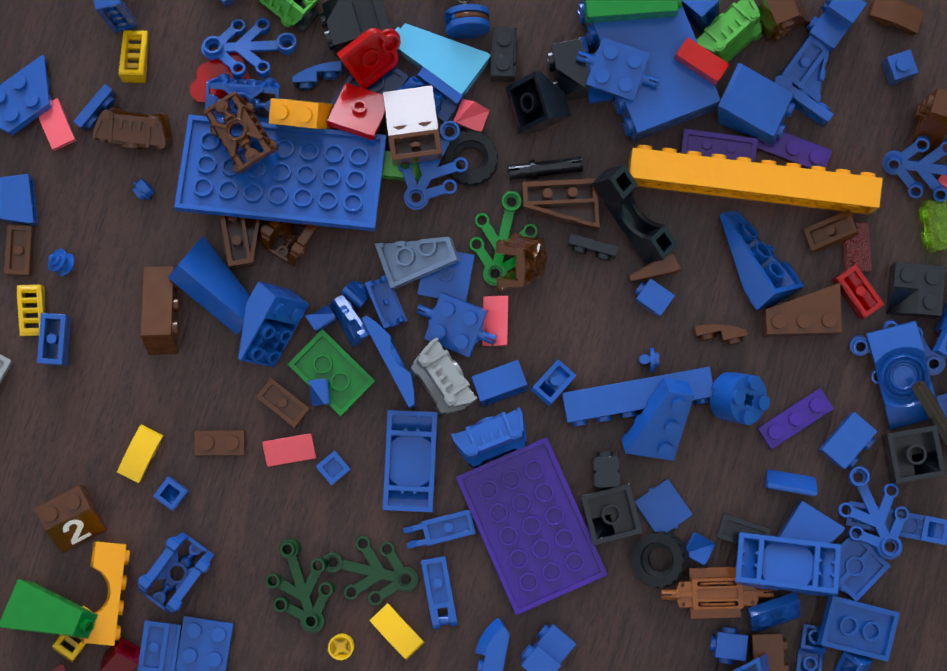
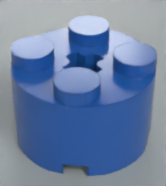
[710,372,770,425]

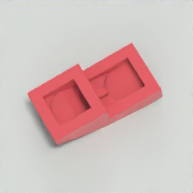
[39,98,77,151]

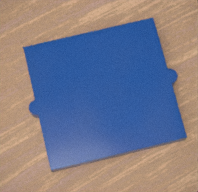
[634,479,693,533]

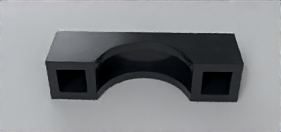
[592,165,678,263]

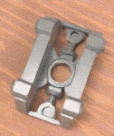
[409,337,477,415]

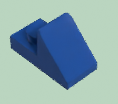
[531,359,577,406]

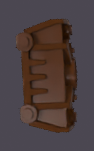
[203,91,278,174]
[93,107,172,150]
[260,221,320,267]
[496,233,547,291]

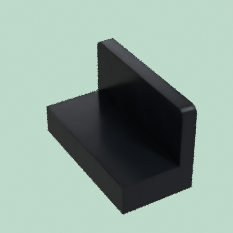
[352,0,391,34]

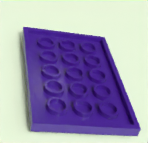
[456,437,608,615]

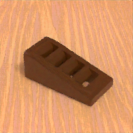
[627,253,682,283]

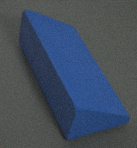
[764,469,818,496]

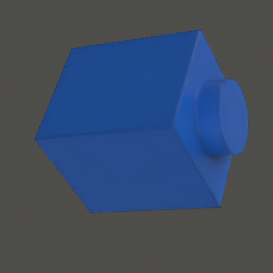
[881,50,919,86]
[634,278,675,318]

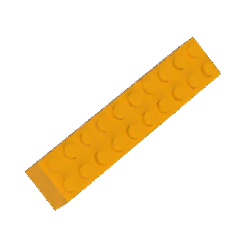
[628,145,883,215]

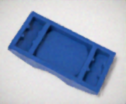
[361,316,416,409]
[866,321,936,429]
[383,410,438,512]
[735,532,841,595]

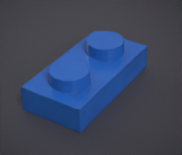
[73,84,117,132]

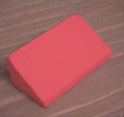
[482,296,508,347]
[262,433,316,467]

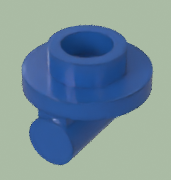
[341,281,369,309]
[638,348,659,372]

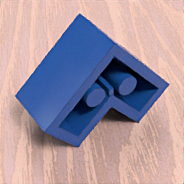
[806,0,867,54]
[520,623,576,671]

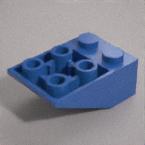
[238,281,309,367]

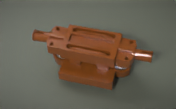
[661,567,774,619]

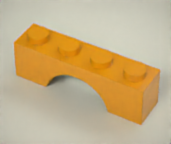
[81,541,130,646]

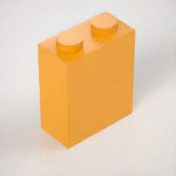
[269,98,335,129]

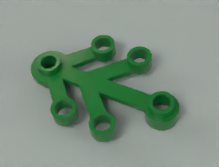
[469,191,538,286]

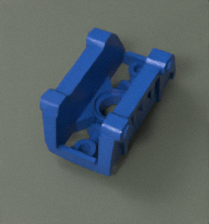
[205,73,280,123]
[451,407,527,469]
[137,532,214,615]

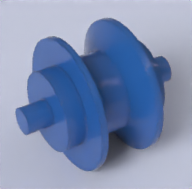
[48,249,75,276]

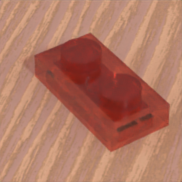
[843,222,872,273]

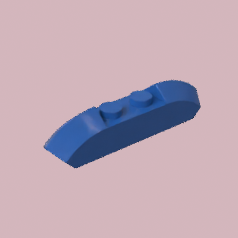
[475,617,510,671]

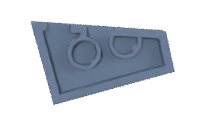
[375,237,460,290]

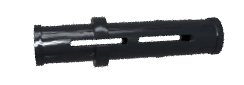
[508,156,583,180]

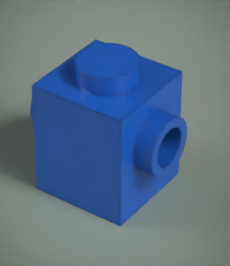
[709,627,748,664]

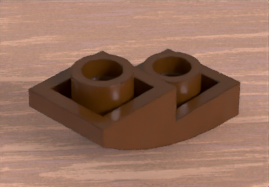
[868,0,924,36]
[692,324,748,345]

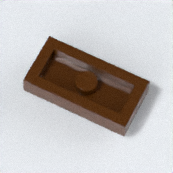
[804,210,860,253]
[4,225,34,276]
[256,378,310,428]
[194,430,245,456]

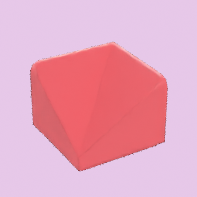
[454,99,490,132]

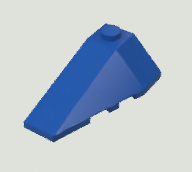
[720,210,805,310]

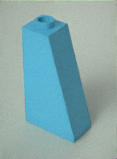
[395,23,491,97]

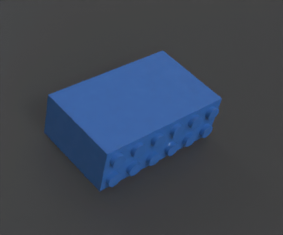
[576,0,721,142]

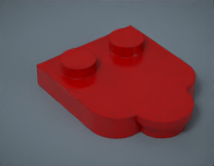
[337,28,401,89]
[190,53,251,105]

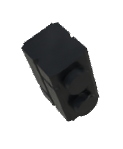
[490,27,517,82]
[591,451,620,488]

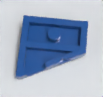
[779,35,829,103]
[330,295,369,348]

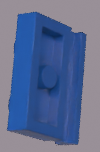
[748,592,801,633]
[137,620,181,671]

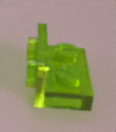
[919,200,947,252]

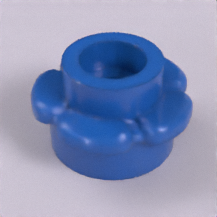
[132,178,155,201]

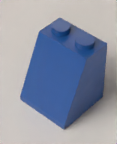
[718,63,796,145]

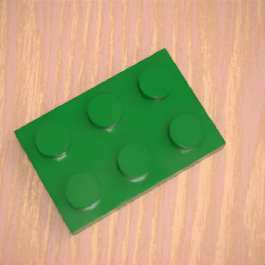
[287,329,376,416]

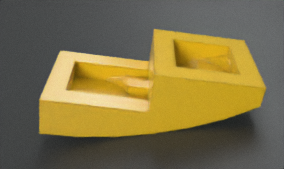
[117,424,164,483]
[369,603,425,660]

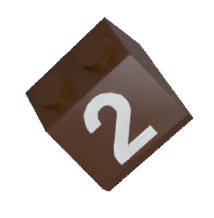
[34,485,107,553]

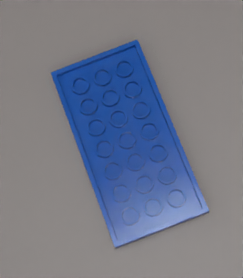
[174,115,386,231]

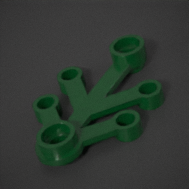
[323,536,418,606]
[265,538,335,633]

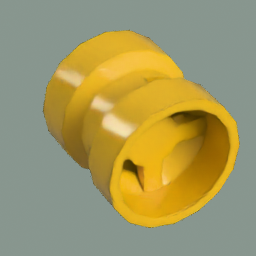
[328,633,355,660]

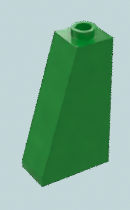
[584,0,682,23]
[0,579,98,639]

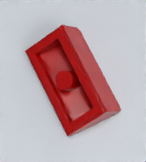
[674,37,730,86]
[832,264,884,320]

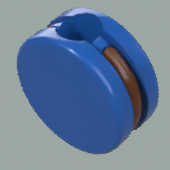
[444,4,491,39]

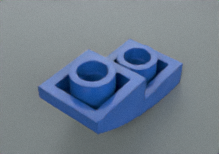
[292,61,343,91]
[794,624,826,671]

